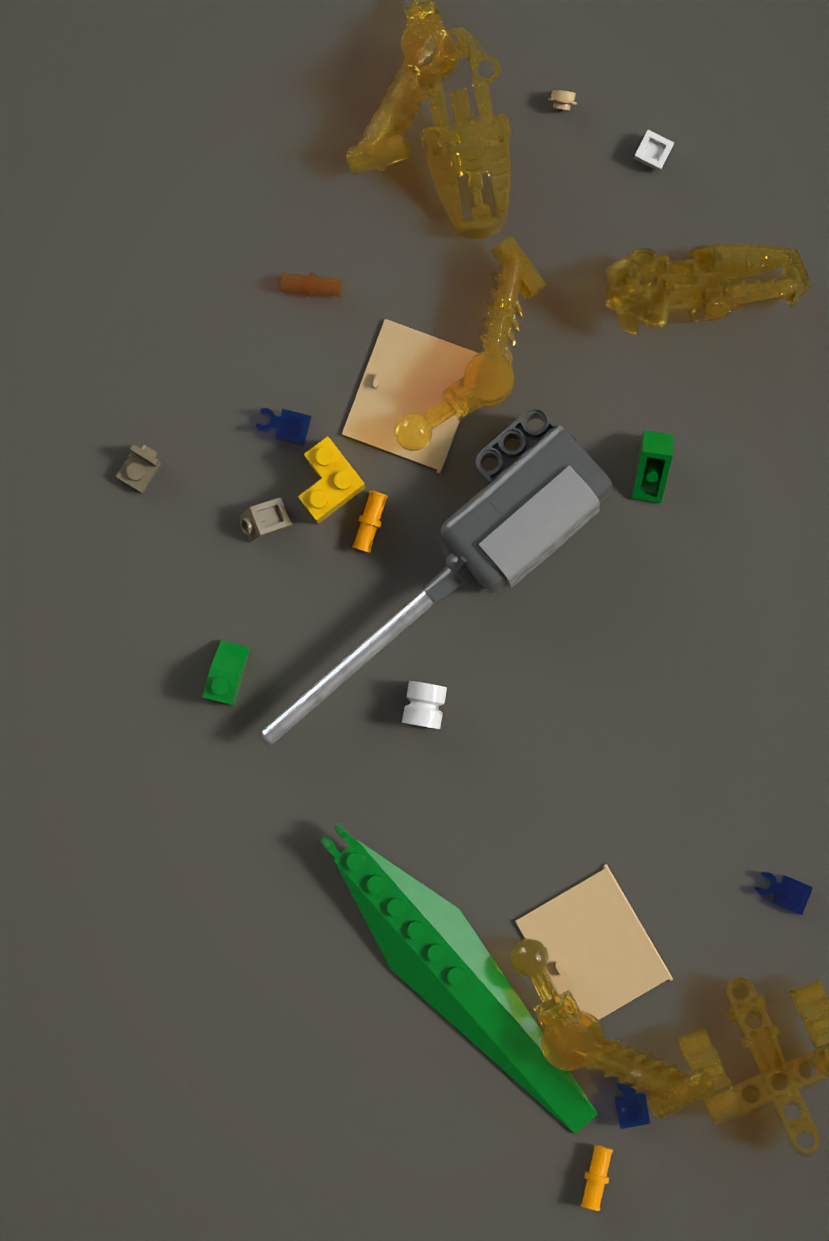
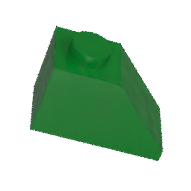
[632,430,674,503]
[202,640,250,706]

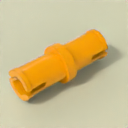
[352,490,388,553]
[580,1145,613,1211]

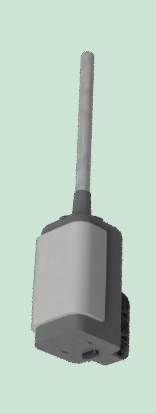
[260,408,612,745]

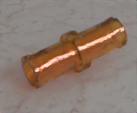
[281,272,343,298]

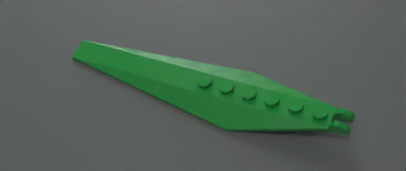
[320,823,598,1134]

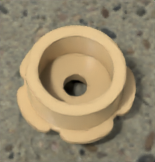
[548,89,577,111]

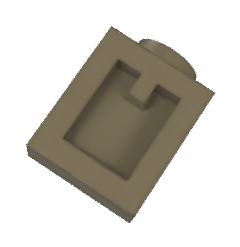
[116,444,161,494]
[240,497,292,542]

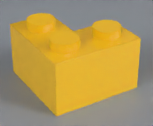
[298,436,365,524]

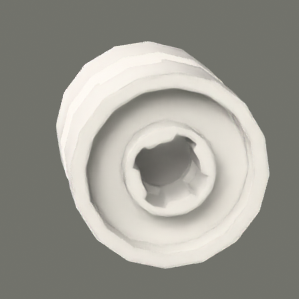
[402,681,447,730]

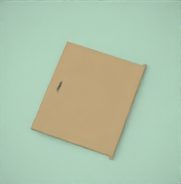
[342,319,485,474]
[515,864,673,1031]

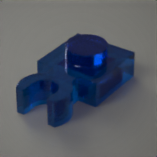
[256,408,312,446]
[754,872,813,915]
[614,1071,651,1129]

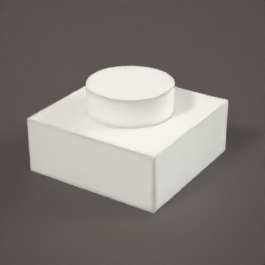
[634,130,674,172]

